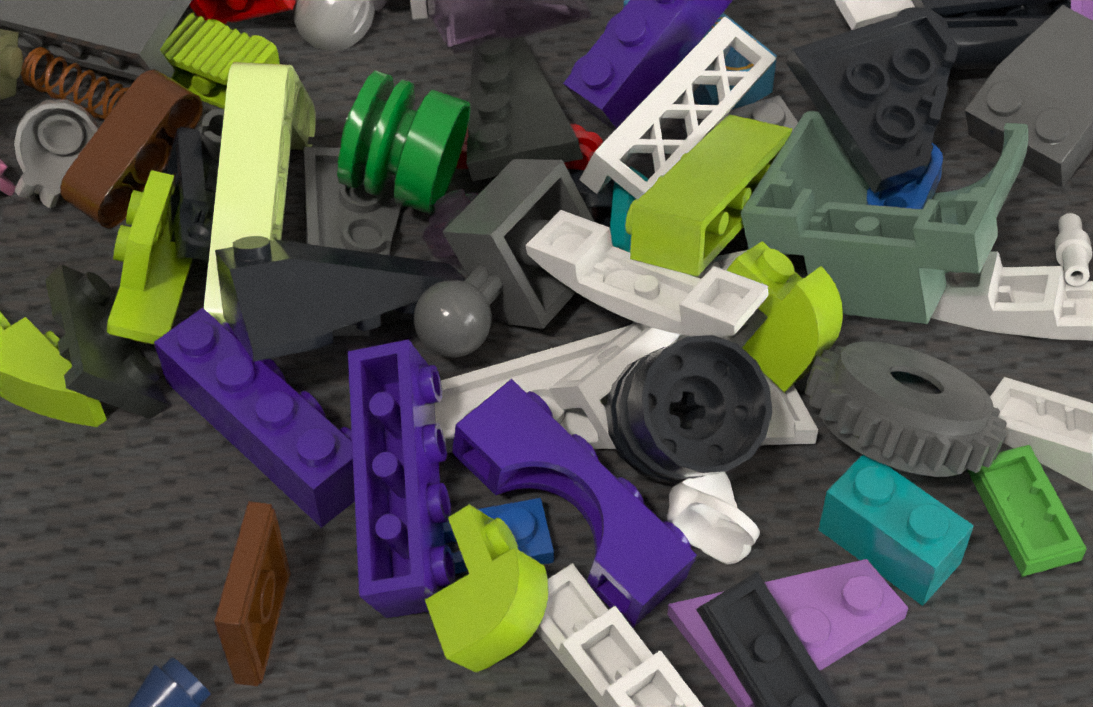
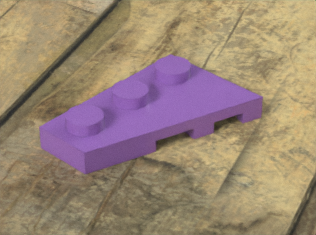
[667,559,908,707]

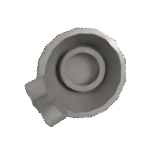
[293,0,388,51]
[14,99,98,208]

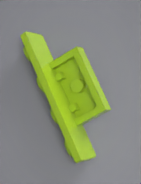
[107,170,193,344]

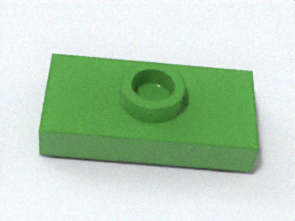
[968,444,1087,577]

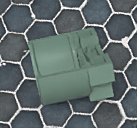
[740,111,1028,324]

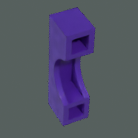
[452,378,697,628]

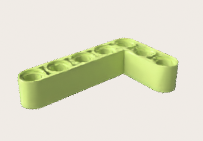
[204,62,316,324]

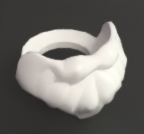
[667,472,760,565]

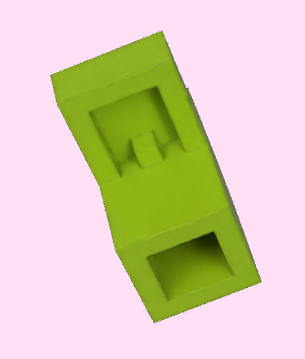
[726,241,843,393]
[425,504,549,672]

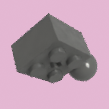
[414,159,594,358]

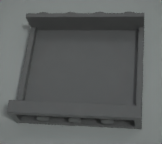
[0,0,192,80]

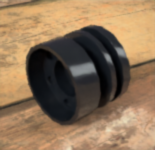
[606,335,772,482]

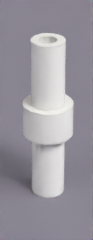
[1055,213,1092,286]

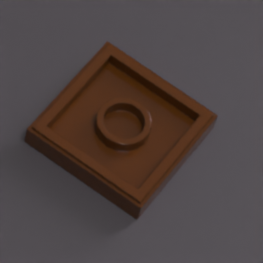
[214,501,291,686]

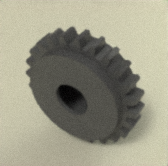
[805,341,1007,477]

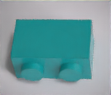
[818,454,974,606]

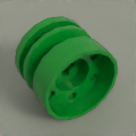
[337,70,471,214]

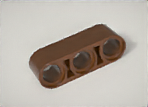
[60,69,203,229]

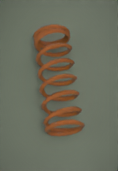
[21,47,129,120]

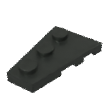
[45,264,168,419]

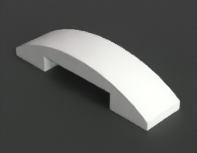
[526,210,769,337]

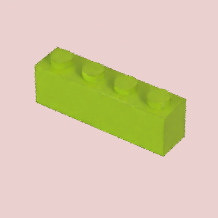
[625,114,792,277]

